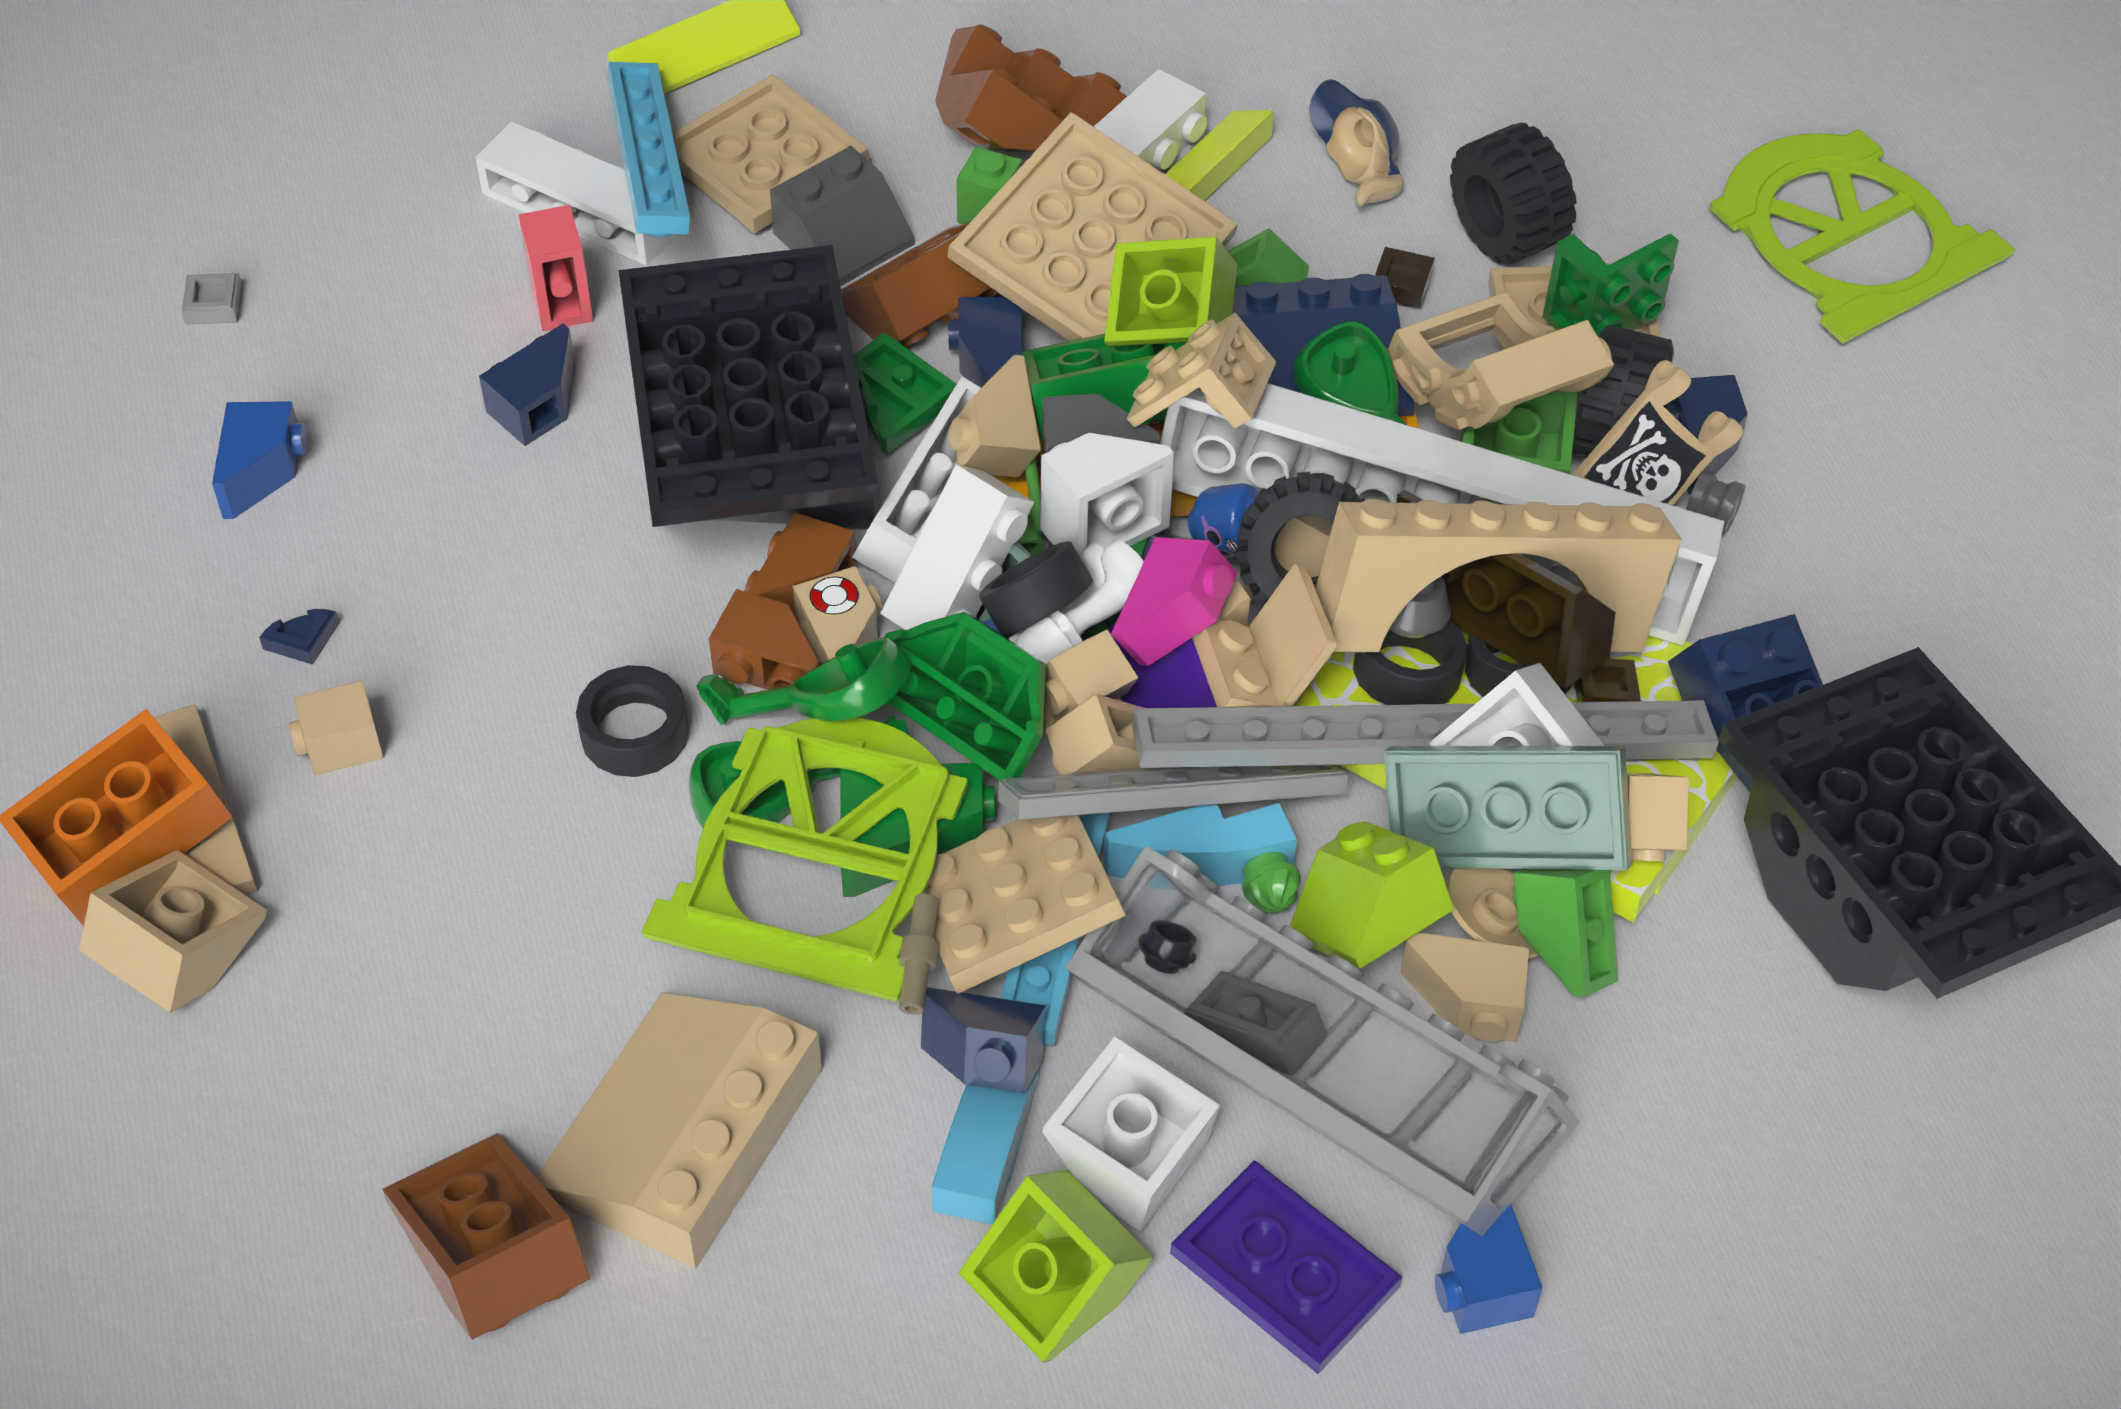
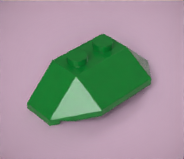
[884,612,1046,781]

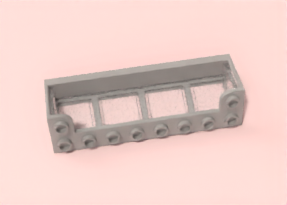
[1065,846,1579,1236]

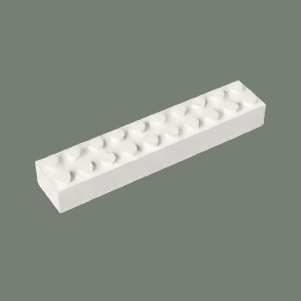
[1160,383,1725,646]

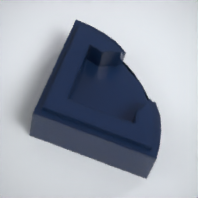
[259,609,339,665]

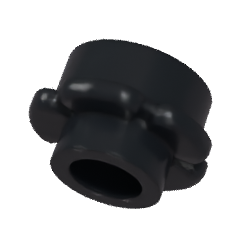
[1138,920,1197,974]

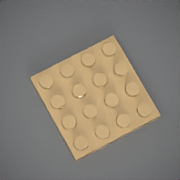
[947,112,1238,341]

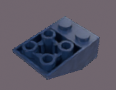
[1668,614,1823,792]

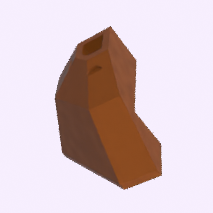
[935,24,1127,153]

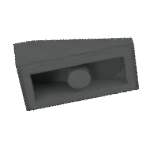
[1184,971,1326,1075]

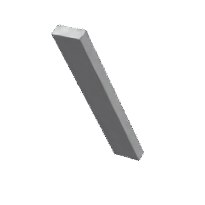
[998,765,1348,820]

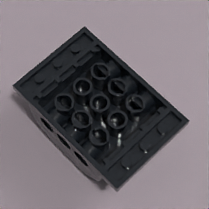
[618,245,879,529]
[1719,647,2121,999]

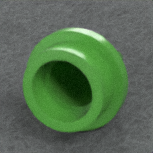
[1242,852,1300,913]

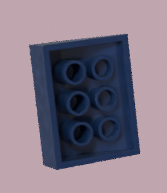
[1232,274,1414,416]

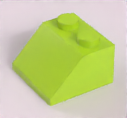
[1104,237,1237,346]
[1289,821,1454,969]
[958,1170,1154,1363]

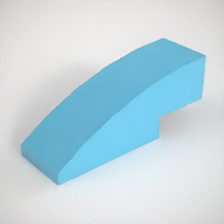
[1103,803,1297,886]
[932,1069,1040,1224]

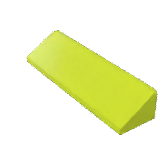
[607,0,801,94]
[1165,110,1274,201]

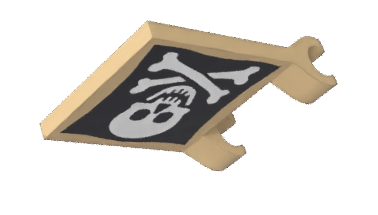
[1572,360,1743,506]

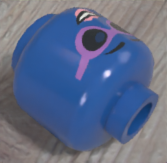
[1188,483,1260,558]

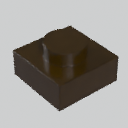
[1375,247,1435,307]
[1575,658,1641,702]

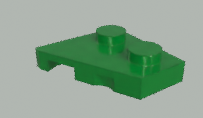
[854,332,957,454]

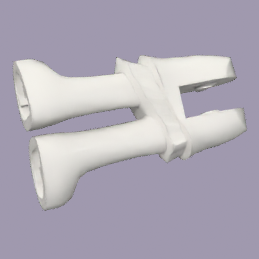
[1009,539,1144,665]

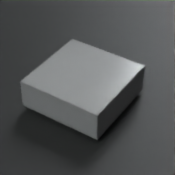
[181,273,242,325]

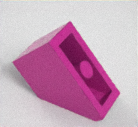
[1111,537,1238,666]

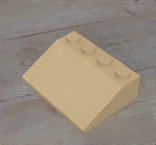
[536,992,822,1269]

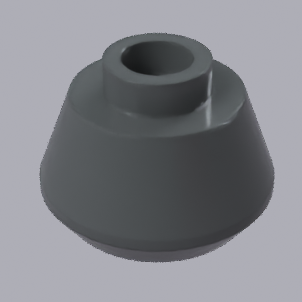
[1389,577,1451,638]

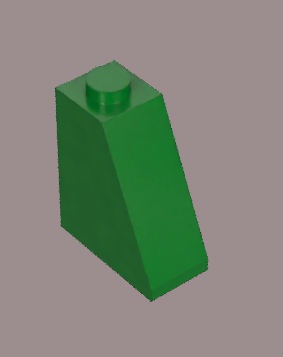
[840,763,995,897]

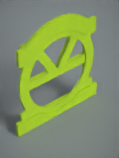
[1709,129,2015,343]
[641,717,968,1002]

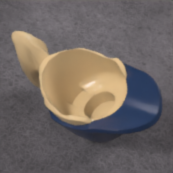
[1309,79,1404,206]

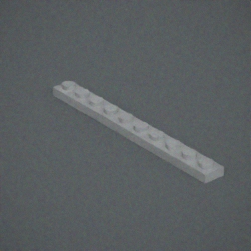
[1132,700,1719,768]

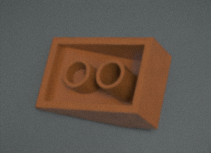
[382,1133,590,1340]

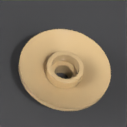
[1446,868,1539,959]

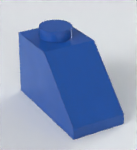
[212,401,308,519]
[1435,1179,1543,1334]

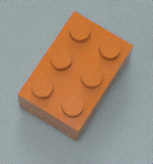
[0,709,233,927]

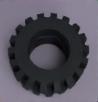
[1450,122,1577,265]
[1572,324,1674,458]
[1236,471,1365,605]

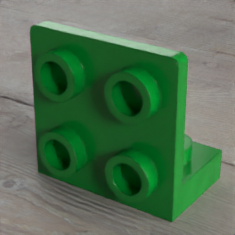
[1542,233,1679,336]

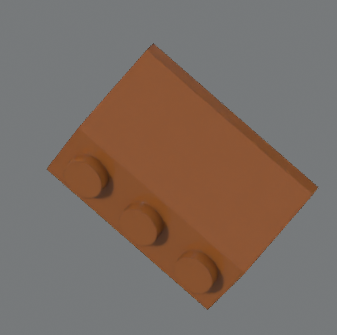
[841,221,999,347]

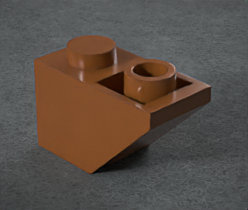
[745,512,857,616]
[709,589,819,690]

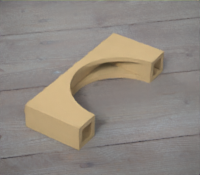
[1315,499,1682,652]

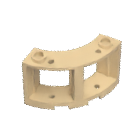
[1388,291,1614,430]

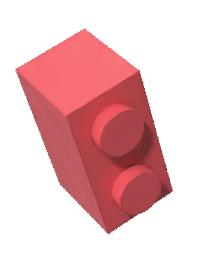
[518,204,593,331]

